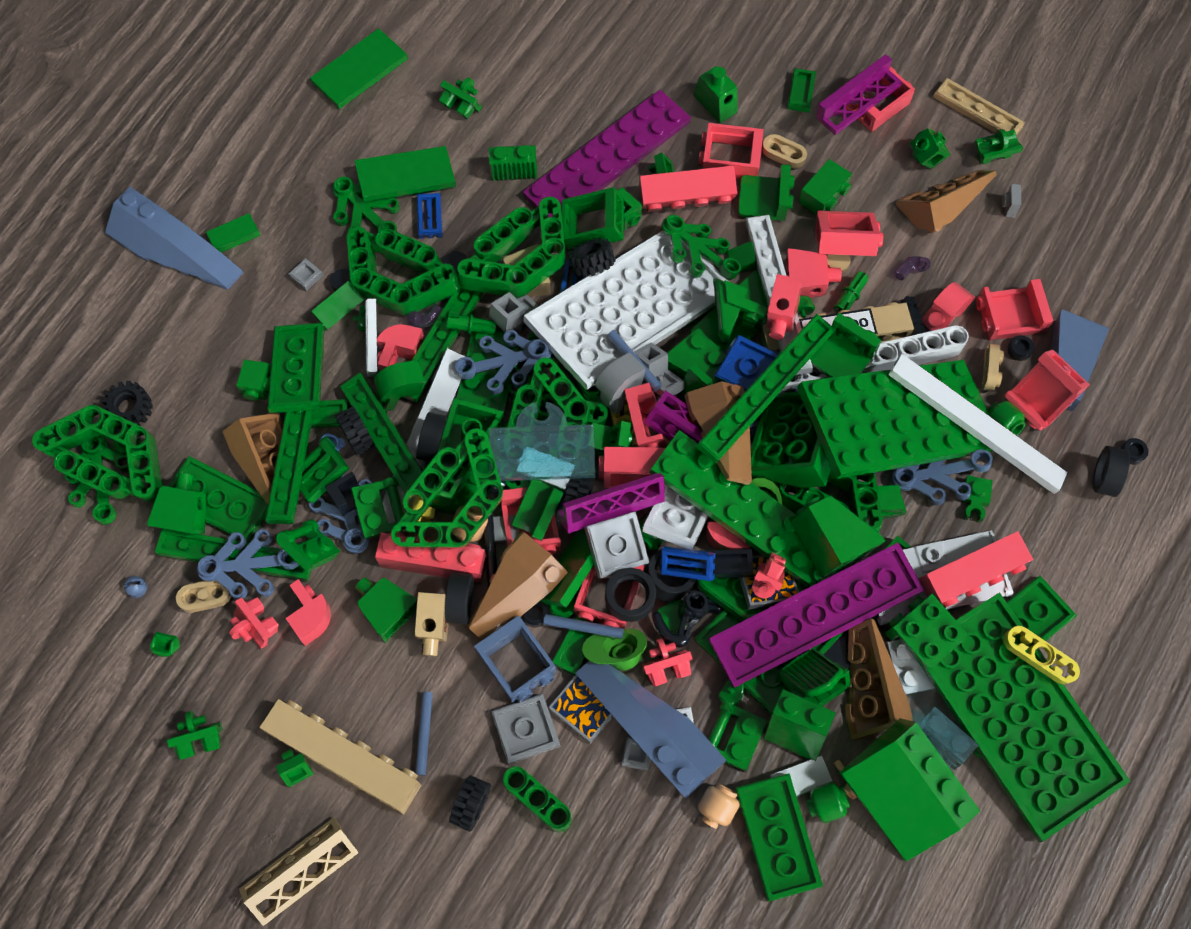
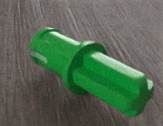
[833,271,868,313]
[446,313,496,334]

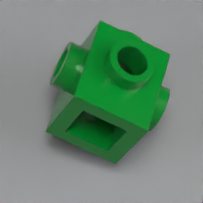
[909,128,951,169]

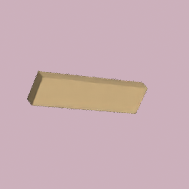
[933,78,1025,135]

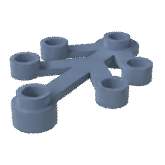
[455,330,552,395]
[892,449,993,506]
[309,474,372,554]
[197,529,299,600]

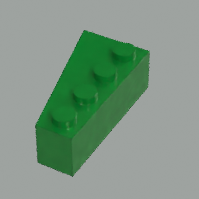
[667,328,726,385]
[427,398,504,508]

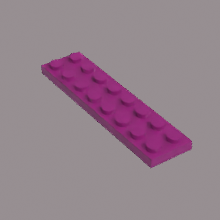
[523,90,691,218]
[708,543,924,688]

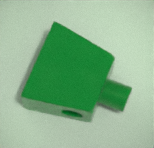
[693,66,738,124]
[147,472,206,534]
[355,577,417,643]

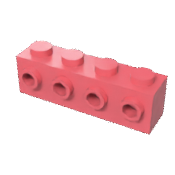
[639,166,737,212]
[375,531,486,584]
[918,531,1033,608]

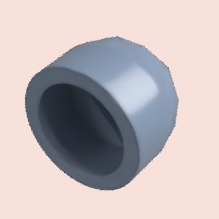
[124,576,147,598]

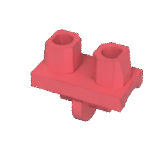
[752,553,786,599]
[229,597,279,649]
[640,638,692,686]

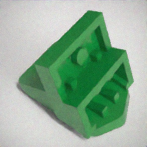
[713,278,768,345]
[778,649,851,707]

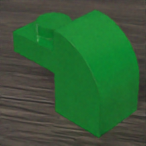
[374,360,425,411]
[580,421,632,457]

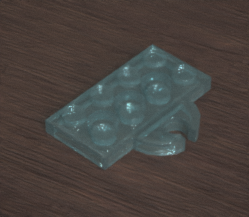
[489,402,595,481]

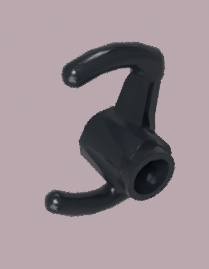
[652,582,724,648]

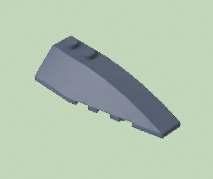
[105,187,243,290]
[576,661,727,799]

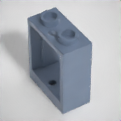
[474,615,557,704]

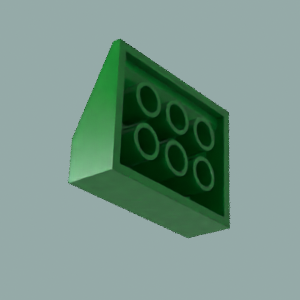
[750,391,831,488]
[840,718,980,862]

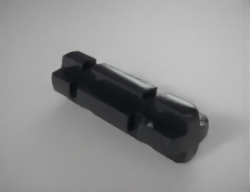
[900,296,926,335]

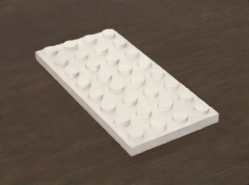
[523,231,728,390]

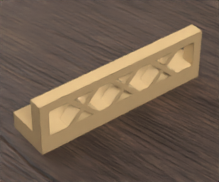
[239,817,359,926]

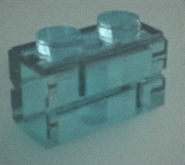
[918,707,978,770]

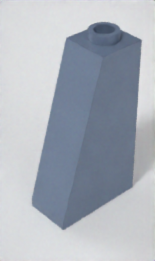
[1052,309,1109,411]

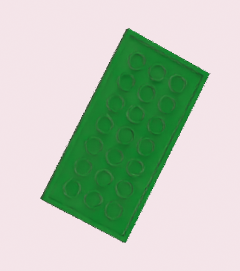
[797,360,994,479]
[910,592,1131,842]

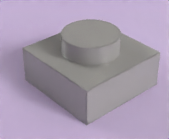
[1002,184,1021,218]

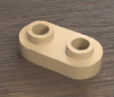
[762,134,807,169]
[982,343,1004,391]
[176,580,231,613]

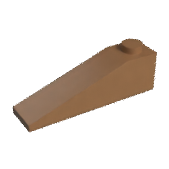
[896,170,996,232]
[685,381,752,485]
[222,413,297,508]
[467,531,568,641]
[845,619,913,740]

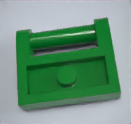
[300,436,350,503]
[351,477,406,539]
[276,519,341,572]
[708,701,767,773]

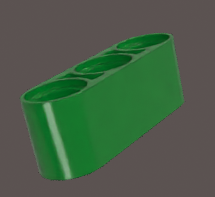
[503,766,572,833]

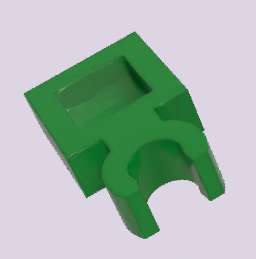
[962,475,993,523]

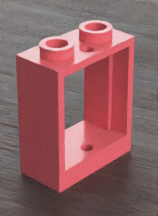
[846,67,915,132]
[698,123,764,179]
[814,211,883,256]
[599,447,666,488]
[574,565,645,629]

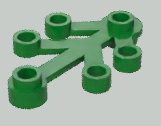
[332,177,400,232]
[661,215,741,280]
[64,435,130,525]

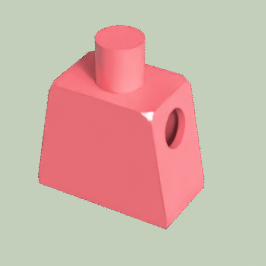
[785,249,842,298]
[767,274,802,340]

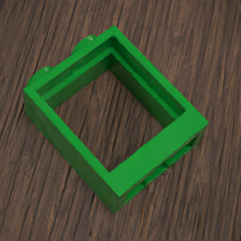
[561,187,624,251]

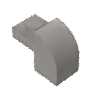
[489,292,539,333]
[634,342,685,396]
[595,352,646,414]

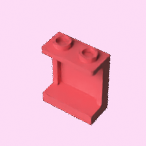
[976,279,1053,341]
[1004,350,1090,431]
[625,383,667,448]
[500,487,561,555]

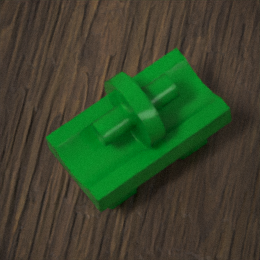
[438,77,482,119]
[974,129,1023,164]
[167,710,223,760]

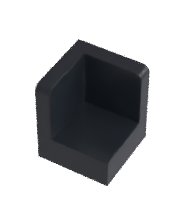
[325,472,360,517]

